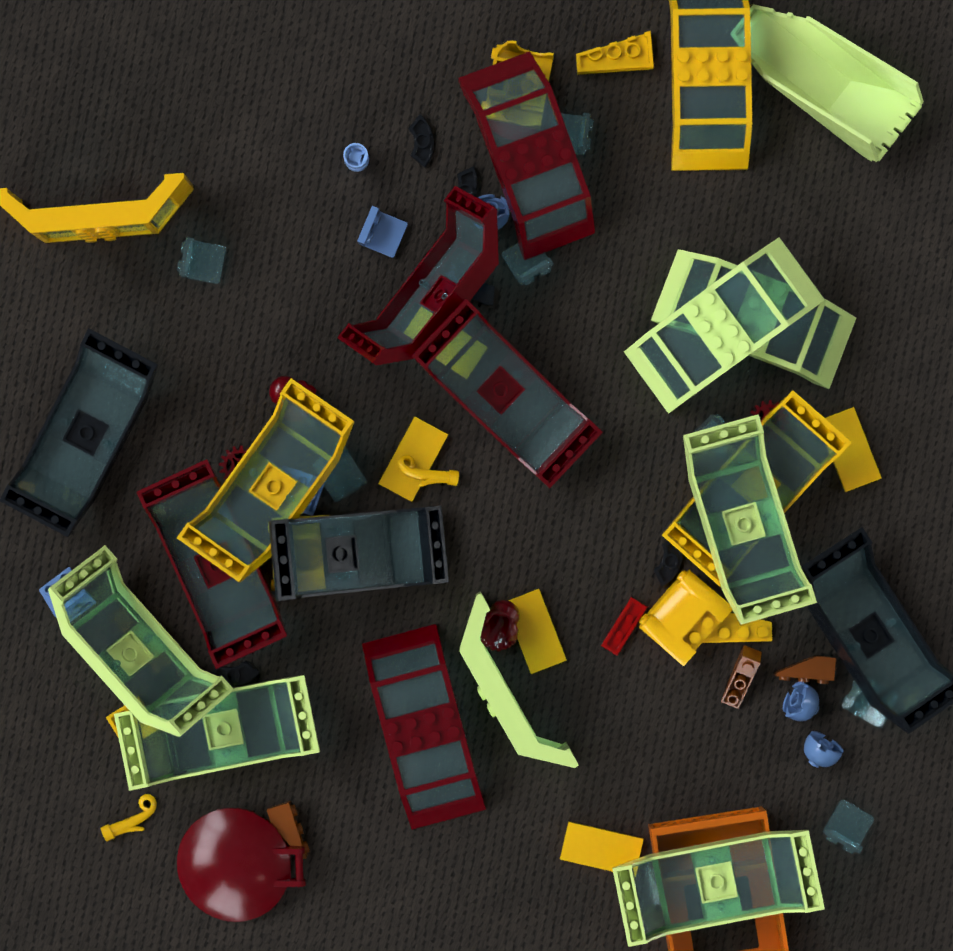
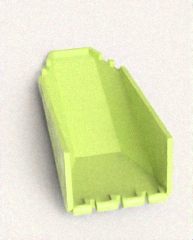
[730,4,924,162]

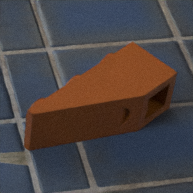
[721,645,762,709]
[774,655,836,684]
[267,801,310,859]

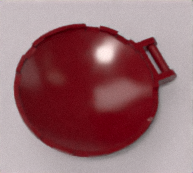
[177,808,306,922]

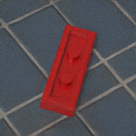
[601,597,647,656]

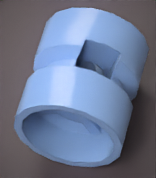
[343,143,369,172]

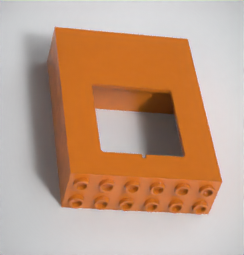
[648,806,789,951]

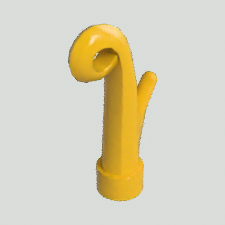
[398,455,459,487]
[100,794,157,841]

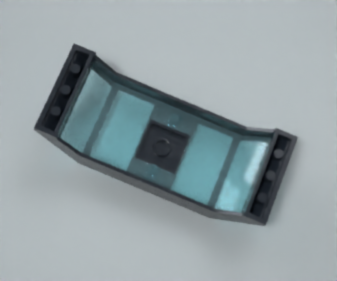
[0,328,158,537]
[268,506,449,601]
[801,527,953,734]

